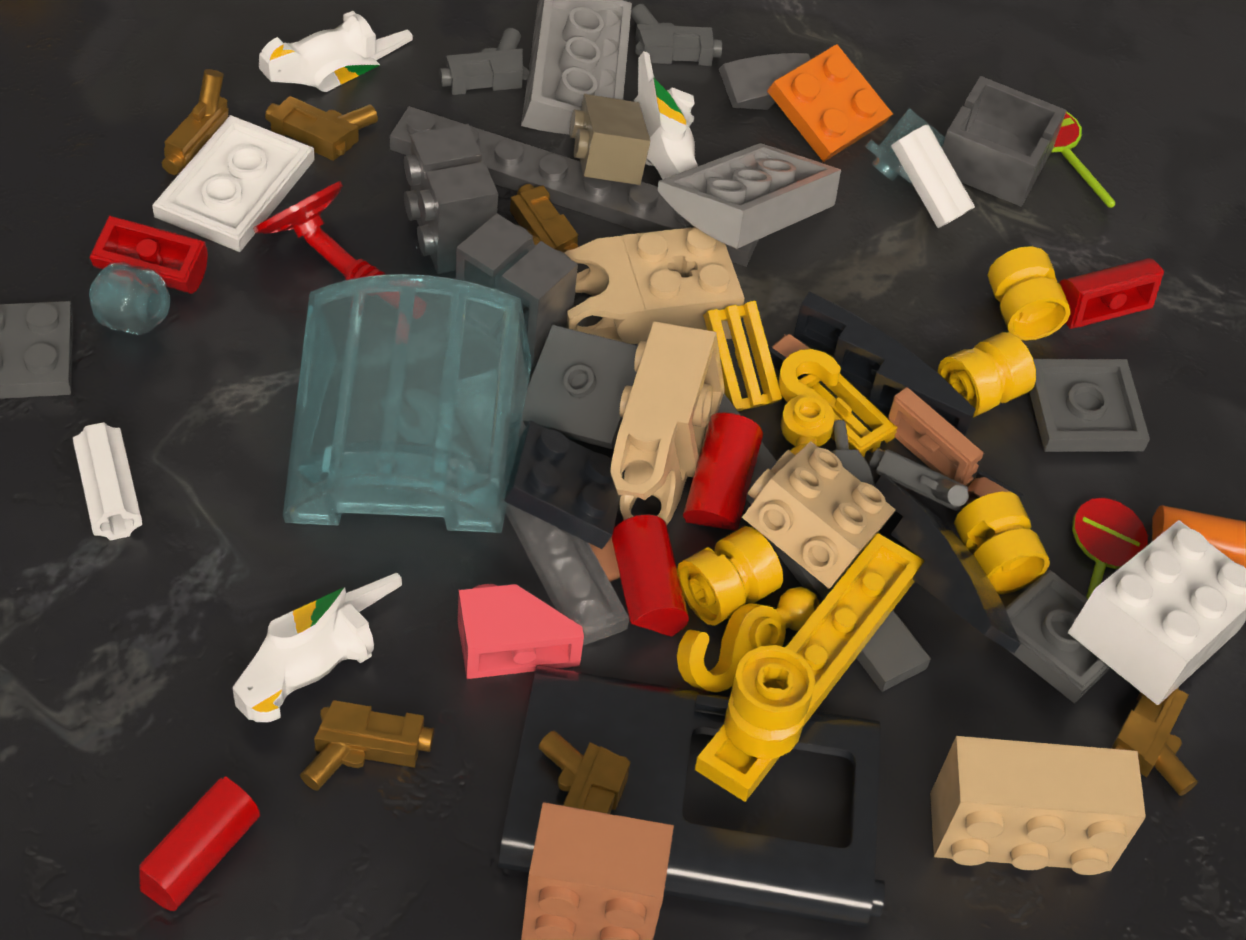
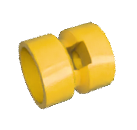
[987,246,1070,341]
[938,332,1036,418]
[954,491,1050,594]
[677,526,783,626]
[724,645,815,759]

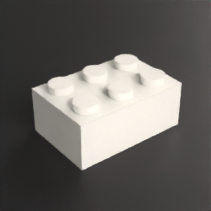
[1068,520,1246,705]

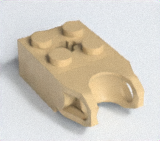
[564,227,745,344]
[611,321,725,525]

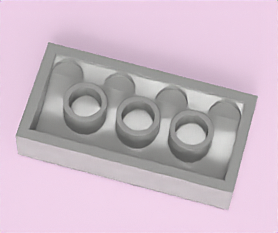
[521,0,632,134]
[657,143,841,249]

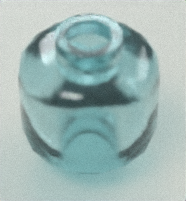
[89,262,170,335]

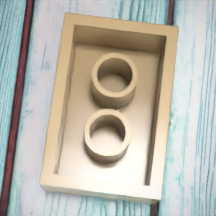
[930,736,1146,875]

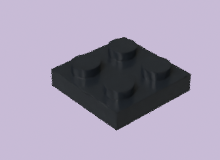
[504,420,625,549]

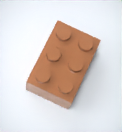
[521,802,674,940]

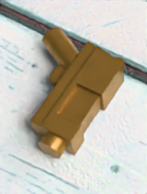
[162,69,229,175]
[265,96,378,161]
[510,184,578,253]
[1111,688,1198,796]
[300,700,434,791]
[539,731,631,814]

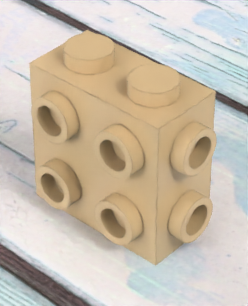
[742,441,896,589]

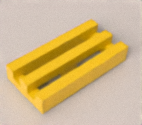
[703,301,782,411]
[799,374,898,457]

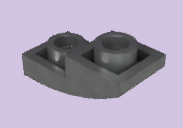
[719,53,811,110]

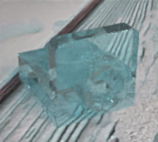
[865,108,945,184]

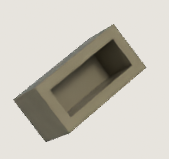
[569,94,651,185]

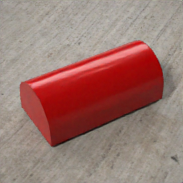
[90,216,208,294]
[1059,258,1164,329]
[683,412,763,531]
[612,515,689,637]
[139,776,260,911]

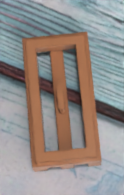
[888,387,984,487]

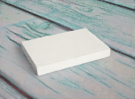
[152,115,315,252]

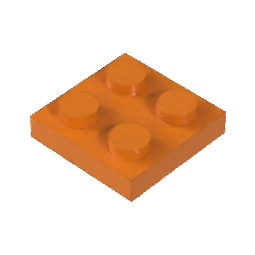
[767,44,893,162]

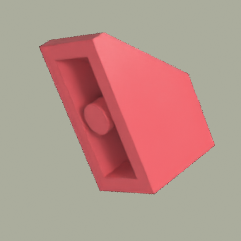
[458,584,584,679]

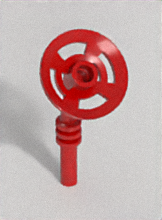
[253,180,426,321]

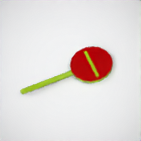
[1072,498,1148,599]

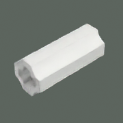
[891,125,975,228]
[73,422,142,540]

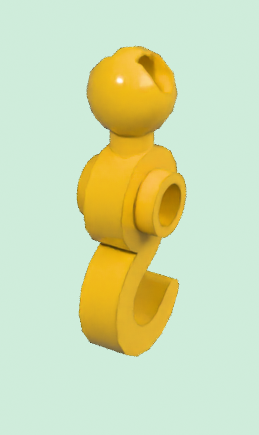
[778,349,841,455]
[677,587,819,692]

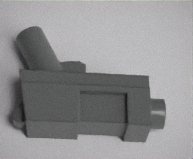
[631,4,722,66]
[439,28,530,95]
[869,448,969,511]

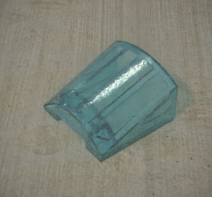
[283,274,531,533]

